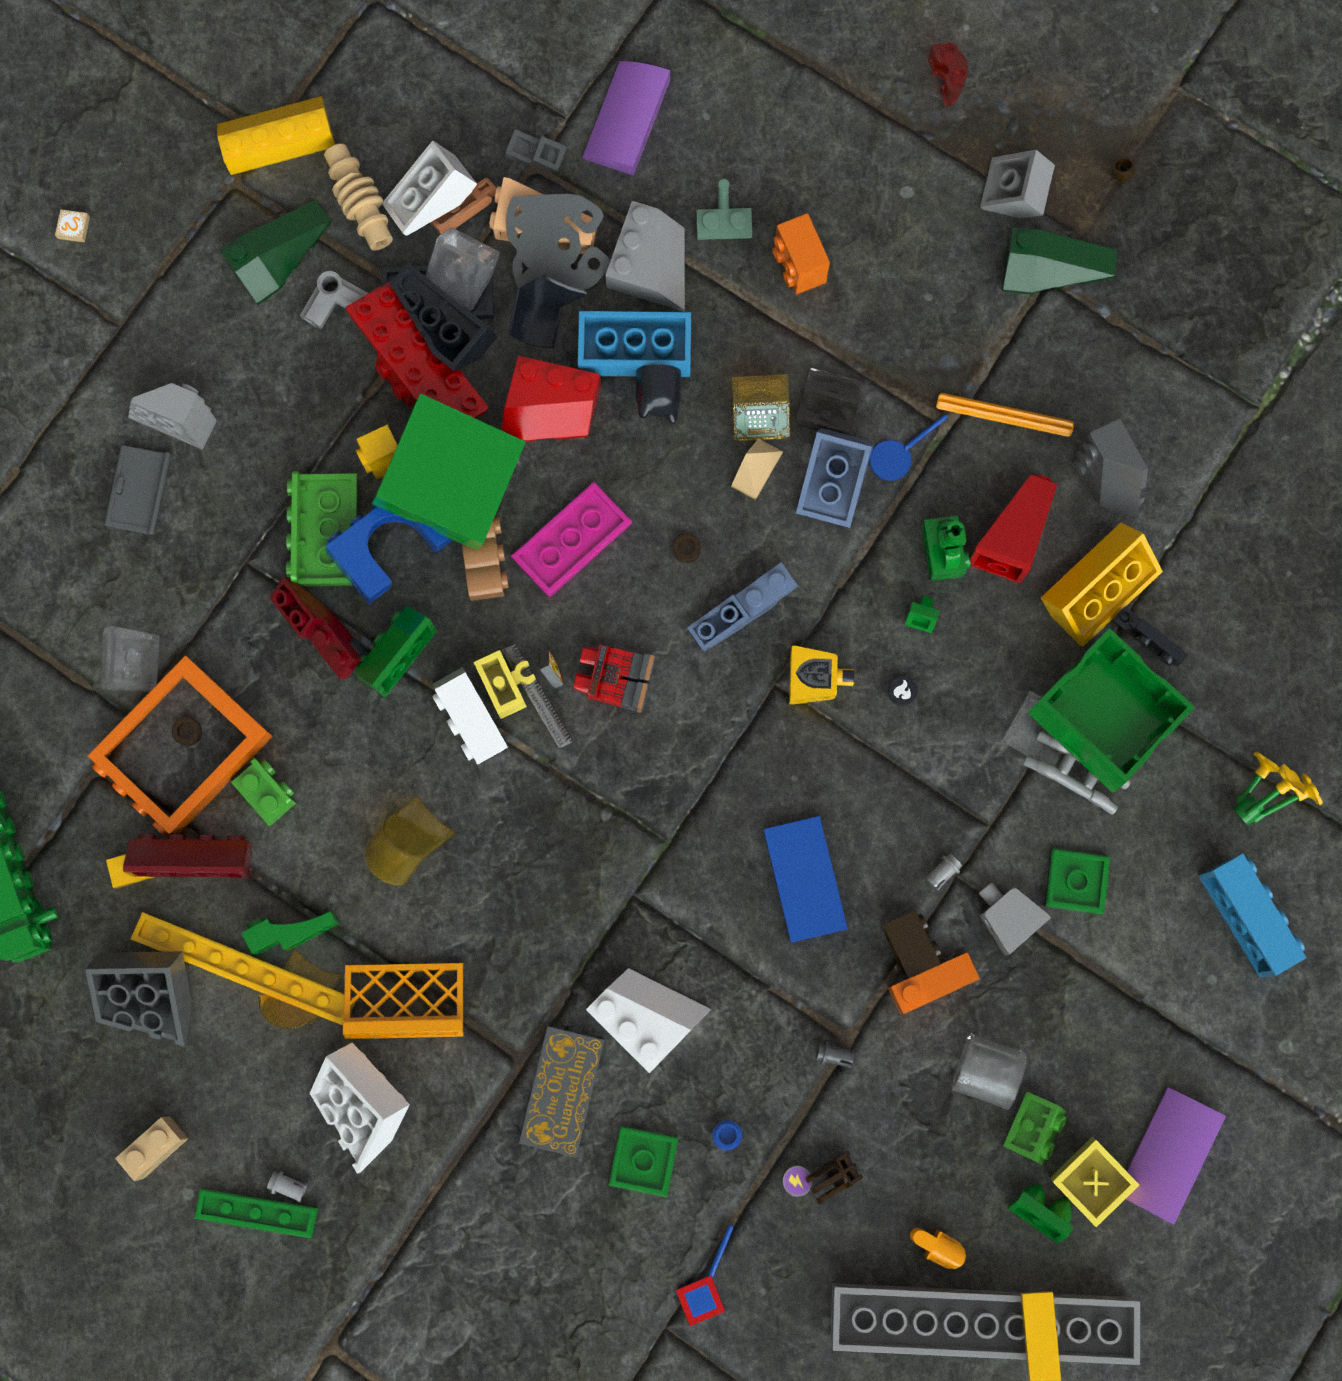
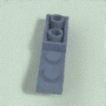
[688,562,799,651]

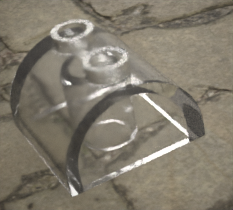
[99,626,160,693]
[951,1033,1027,1109]

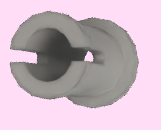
[925,854,962,891]
[267,1171,308,1202]

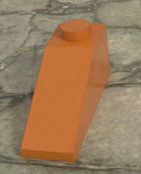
[888,952,980,1015]

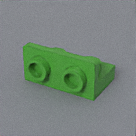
[231,758,296,826]
[1003,1092,1066,1165]

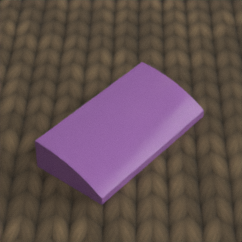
[583,61,670,176]
[1125,1087,1226,1224]

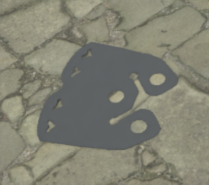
[506,194,610,290]

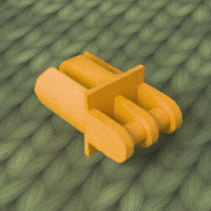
[910,1228,966,1269]

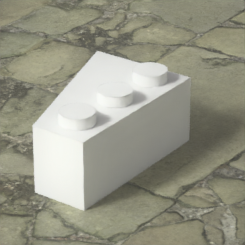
[432,667,508,764]

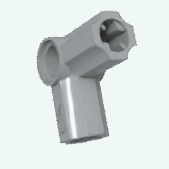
[300,271,369,329]

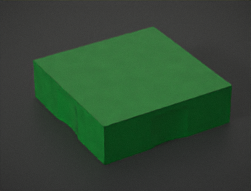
[372,393,525,550]
[1028,628,1195,793]

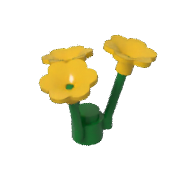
[1233,752,1323,826]

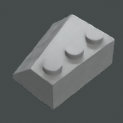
[605,201,685,312]
[128,383,217,450]

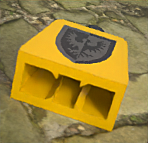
[789,646,854,704]

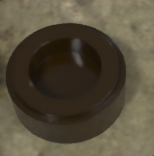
[673,533,701,563]
[171,717,202,746]

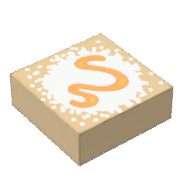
[55,209,90,242]

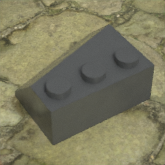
[1073,418,1148,519]
[85,951,192,1047]

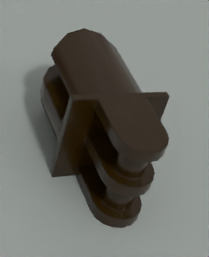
[805,1151,863,1204]

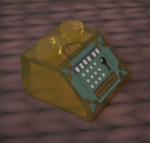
[731,374,790,441]

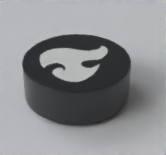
[888,676,917,706]

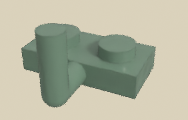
[697,179,752,240]

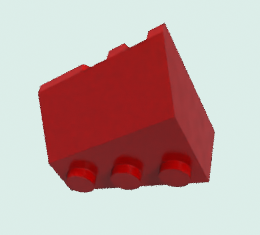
[502,356,601,442]

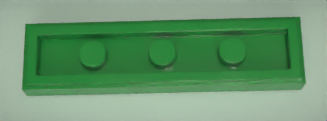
[194,1188,318,1239]

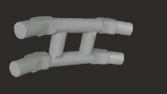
[1024,730,1131,814]

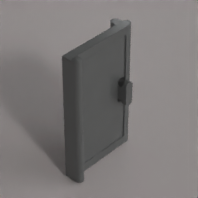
[104,445,172,536]

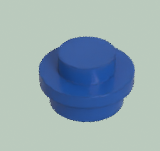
[712,1120,742,1150]

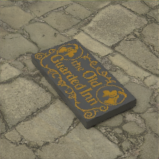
[519,1026,605,1158]

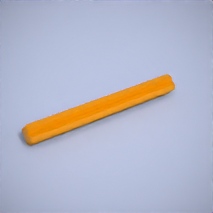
[936,393,1074,437]

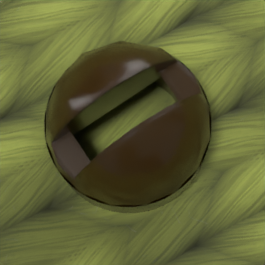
[1112,157,1135,182]

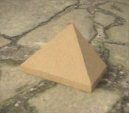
[731,438,783,500]

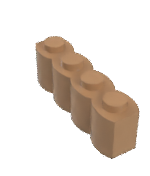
[462,517,509,601]

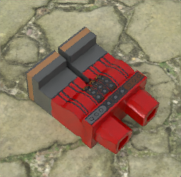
[573,645,656,714]

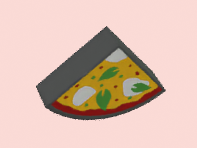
[540,648,564,689]

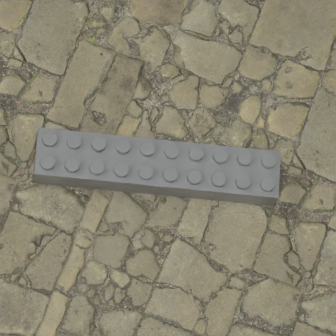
[830,1283,1140,1365]

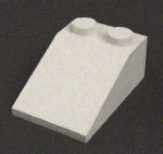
[382,141,477,236]

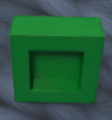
[905,595,940,634]

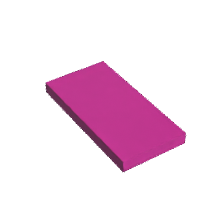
[511,482,632,598]

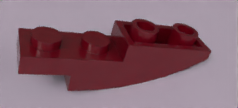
[269,578,362,679]

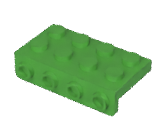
[286,471,358,586]

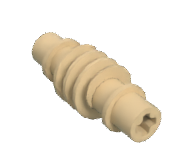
[324,144,393,250]

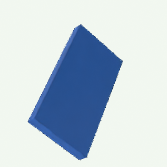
[763,816,848,943]

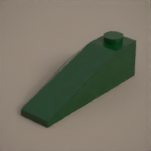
[220,200,332,305]
[1002,227,1117,294]

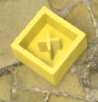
[1050,1137,1139,1227]

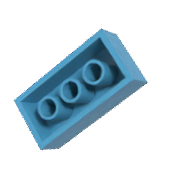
[578,311,691,377]
[1198,854,1306,978]

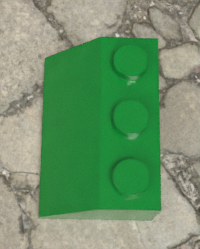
[354,606,437,698]

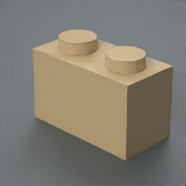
[115,1116,189,1181]

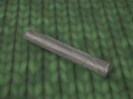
[502,644,572,748]

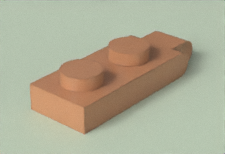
[430,178,497,237]

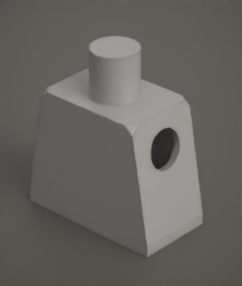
[978,882,1051,956]

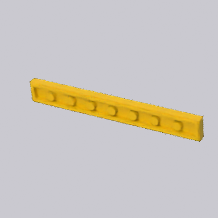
[131,912,356,1025]

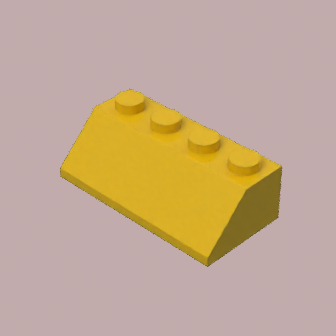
[217,96,335,175]
[1041,523,1163,647]

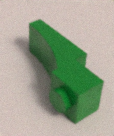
[241,911,340,955]

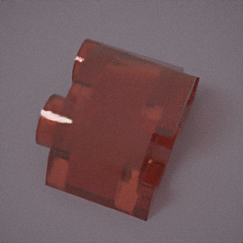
[928,42,969,107]

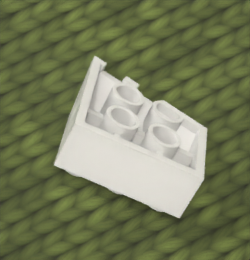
[586,968,711,1073]
[310,1043,410,1174]

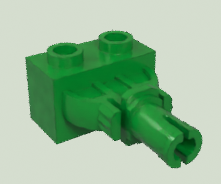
[921,515,970,581]

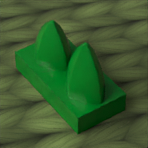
[1007,1184,1074,1244]

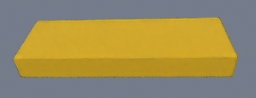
[1021,1291,1061,1381]

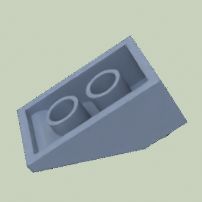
[796,428,875,528]

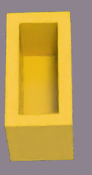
[356,425,398,479]

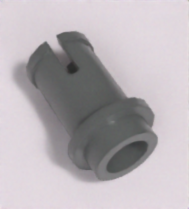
[815,1041,854,1068]

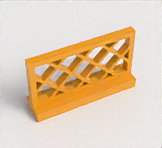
[343,963,463,1039]

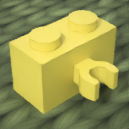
[474,650,536,719]

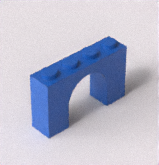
[326,505,453,605]

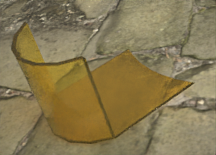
[365,797,454,885]
[258,950,342,1030]

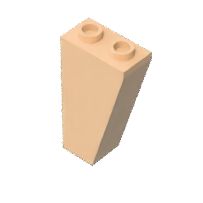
[490,177,597,254]

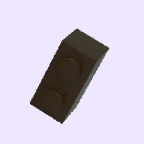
[880,910,942,979]

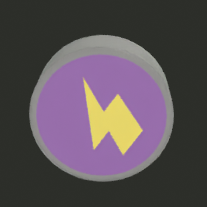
[782,1165,813,1197]

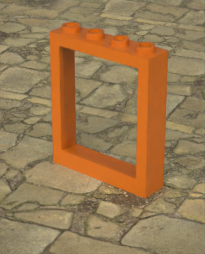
[88,656,273,836]

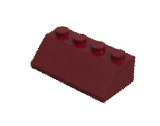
[123,834,252,878]

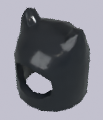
[636,365,681,424]

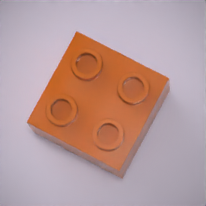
[772,213,830,295]

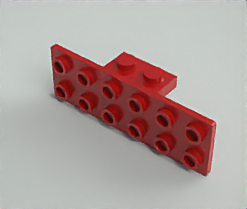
[346,282,488,419]

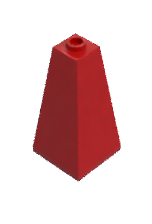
[970,474,1057,584]

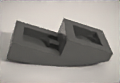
[504,129,567,173]

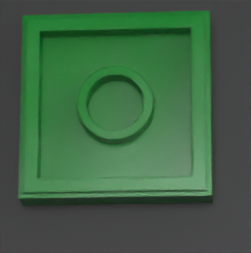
[1044,848,1110,915]
[609,1126,678,1197]

